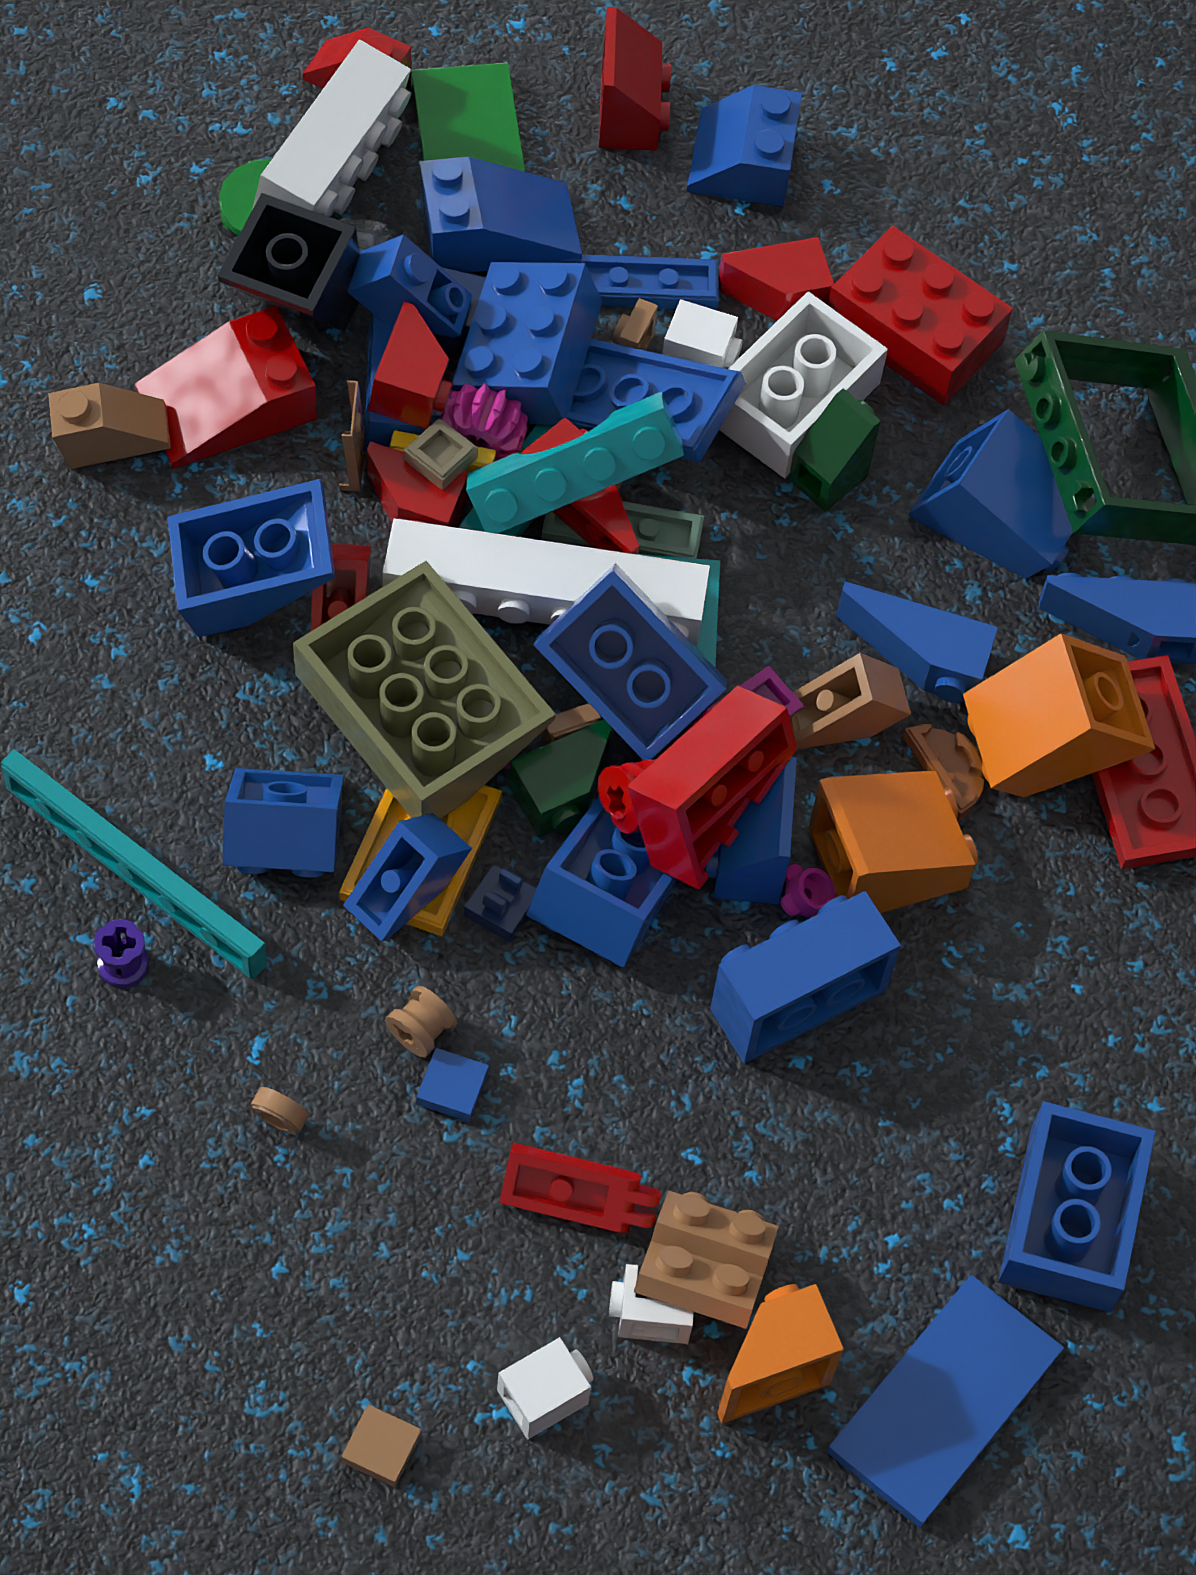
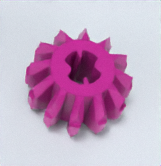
[441,383,528,461]

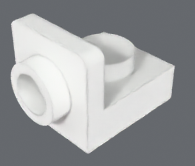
[609,1264,694,1344]

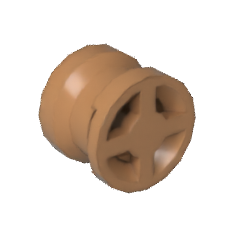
[385,986,457,1058]

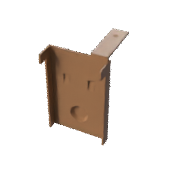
[339,381,367,492]

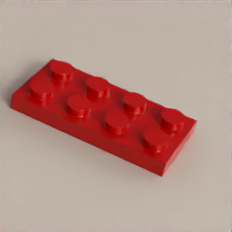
[1092,655,1196,870]

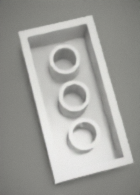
[252,39,411,217]

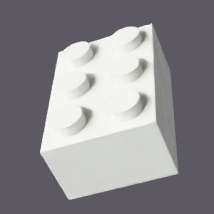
[719,292,888,479]

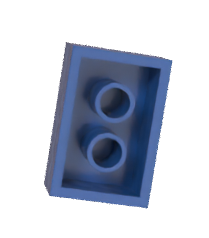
[452,262,603,425]
[534,563,727,760]
[710,891,901,1064]
[998,1101,1156,1313]

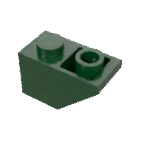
[789,388,881,512]

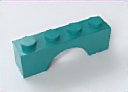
[466,392,684,534]

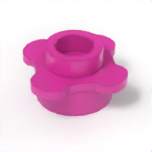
[781,864,835,919]

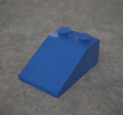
[419,157,582,273]
[167,479,335,637]
[526,796,678,968]

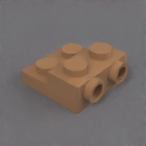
[634,1190,779,1329]

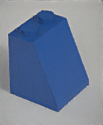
[908,409,1095,579]

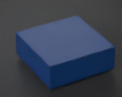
[416,1048,489,1122]

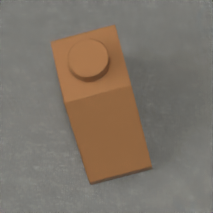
[48,383,171,469]
[790,653,911,749]

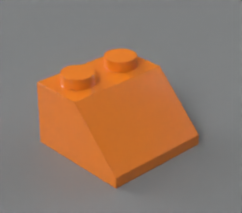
[717,1284,844,1424]

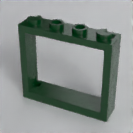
[1014,330,1196,545]

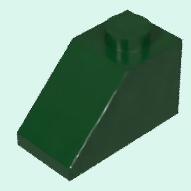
[509,719,612,838]

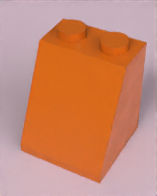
[963,633,1155,798]
[808,771,978,913]

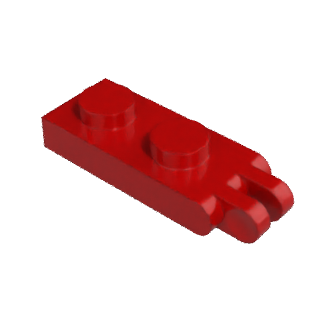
[499,1143,662,1233]

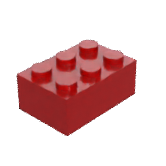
[828,225,1013,406]

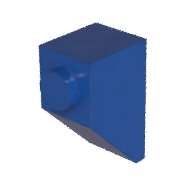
[343,813,472,942]

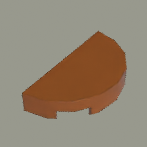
[903,724,984,822]

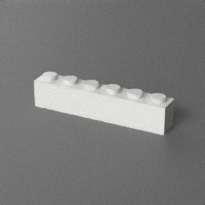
[383,518,710,647]

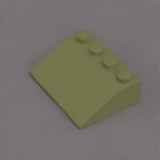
[293,561,556,818]

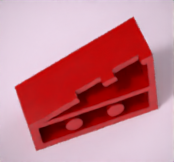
[627,686,797,890]

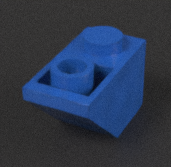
[347,234,473,338]

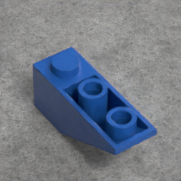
[1039,573,1196,664]

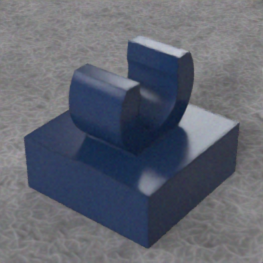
[464,864,536,943]

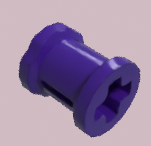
[94,919,148,988]

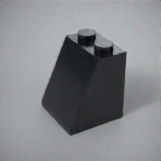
[217,193,360,332]

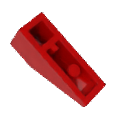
[520,418,639,555]

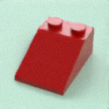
[135,305,317,469]

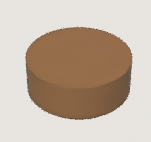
[250,1087,310,1135]

